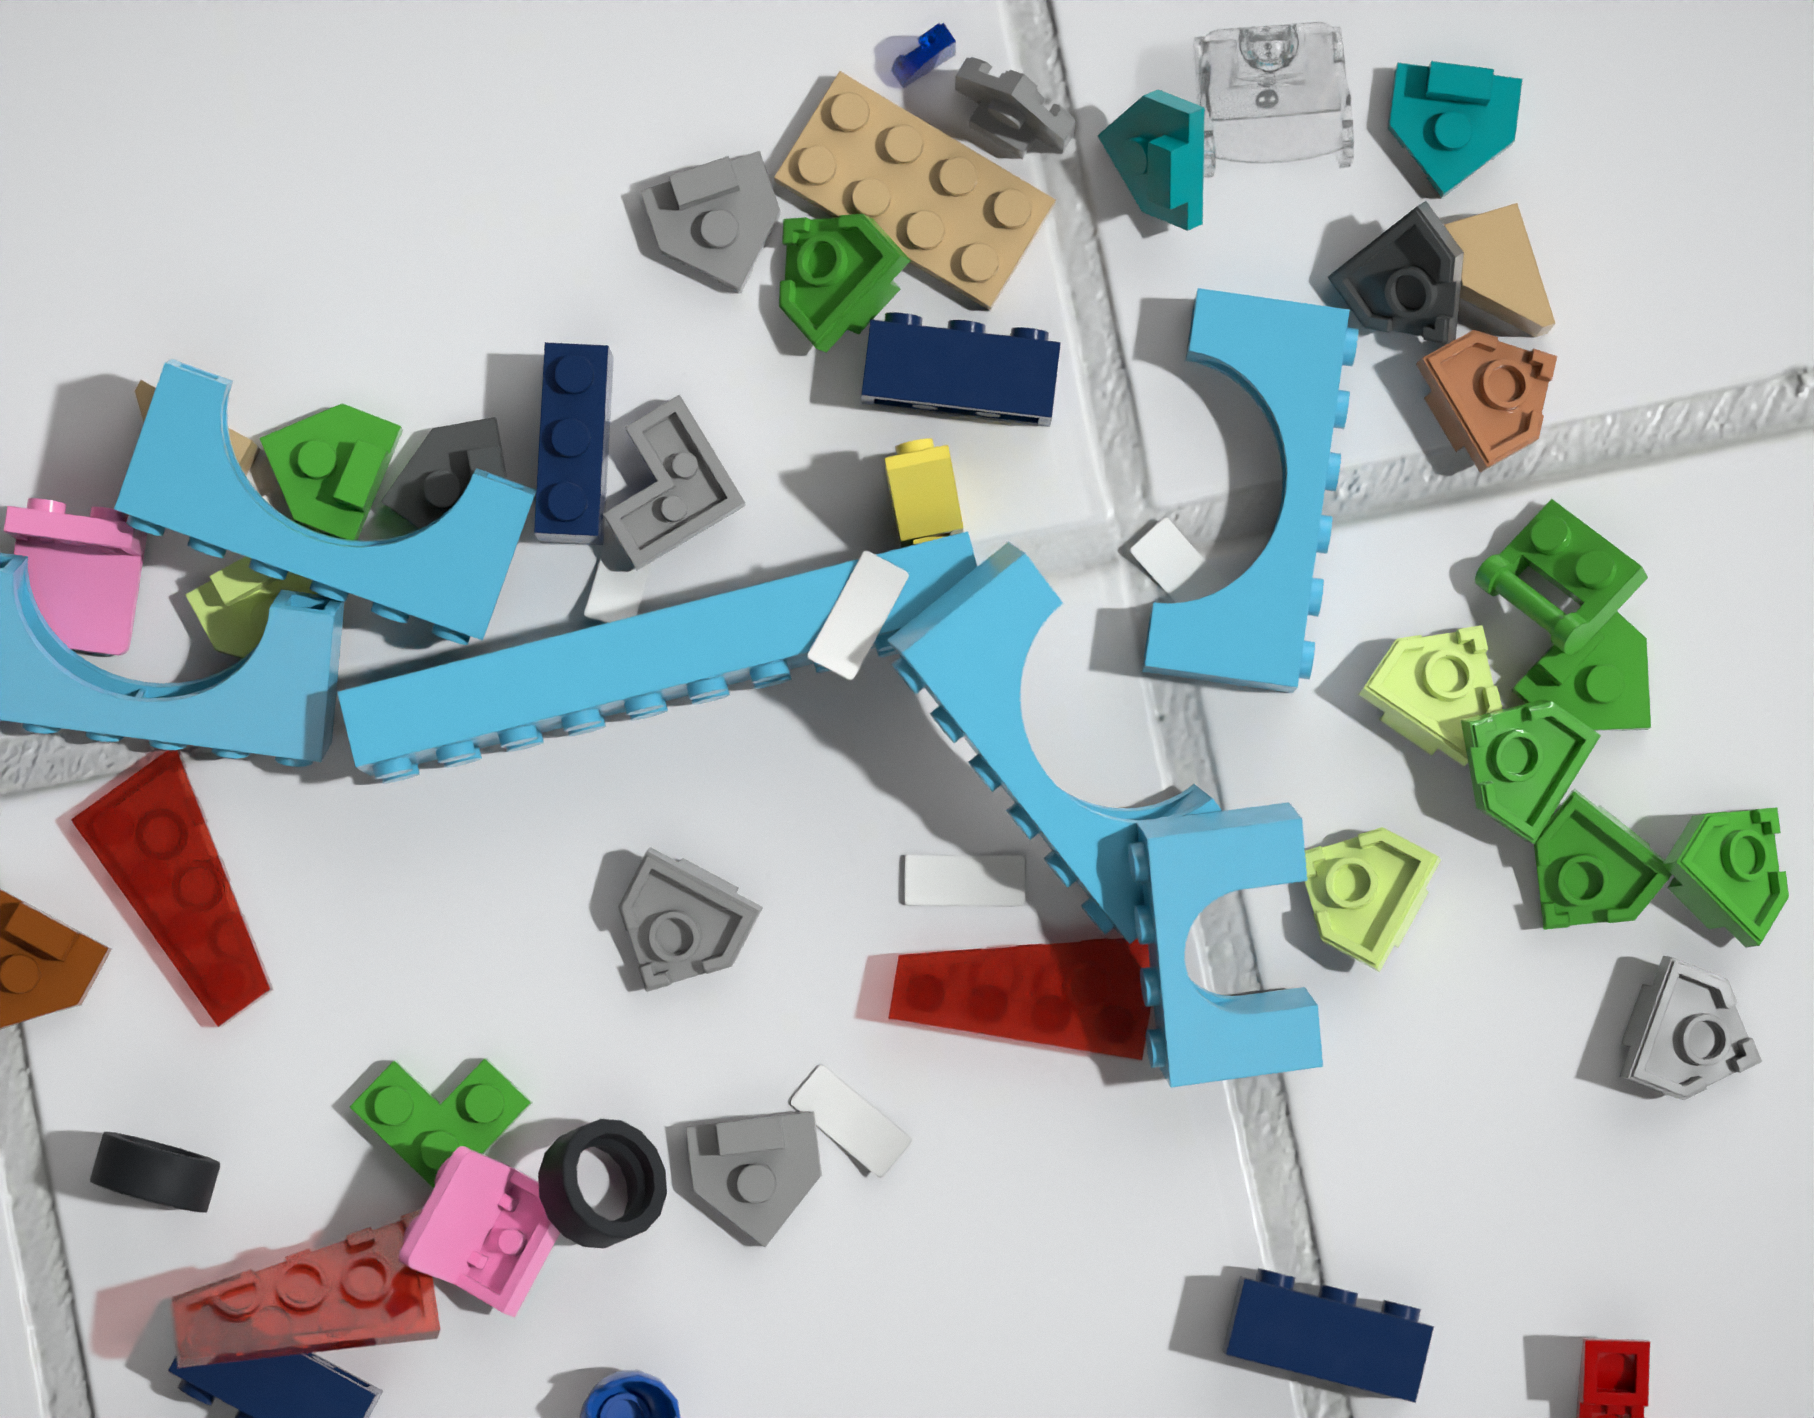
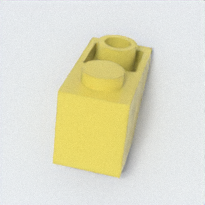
[885,438,964,548]

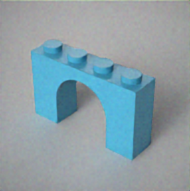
[1128,802,1323,1087]

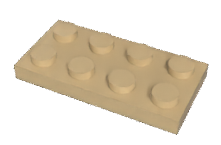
[774,71,1056,311]

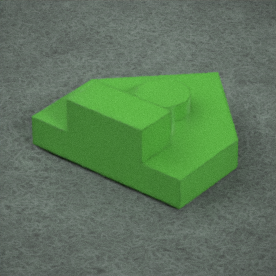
[779,214,911,353]
[259,403,403,541]
[1511,612,1651,731]
[1461,700,1601,844]
[1534,789,1672,930]
[1662,807,1789,948]

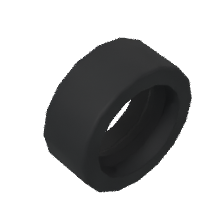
[538,1119,667,1248]
[90,1131,220,1213]

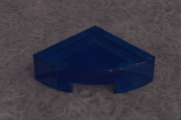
[891,23,956,89]

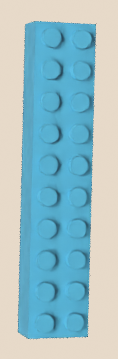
[337,531,977,784]

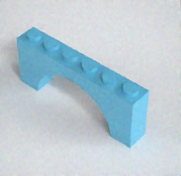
[1142,288,1358,693]
[114,359,536,645]
[887,541,1222,944]
[0,553,344,767]

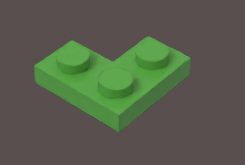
[350,1058,533,1188]

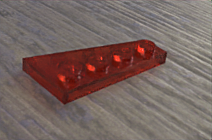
[71,750,274,1027]
[888,938,1151,1062]
[170,1209,440,1368]

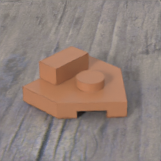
[1416,330,1557,473]

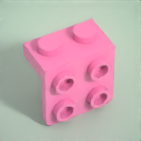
[4,498,147,656]
[399,1146,560,1317]

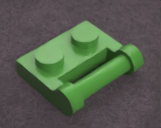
[1475,499,1648,655]

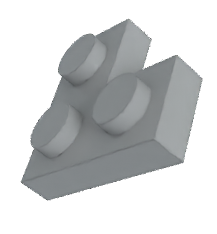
[603,395,746,571]

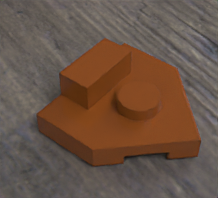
[0,889,112,1030]

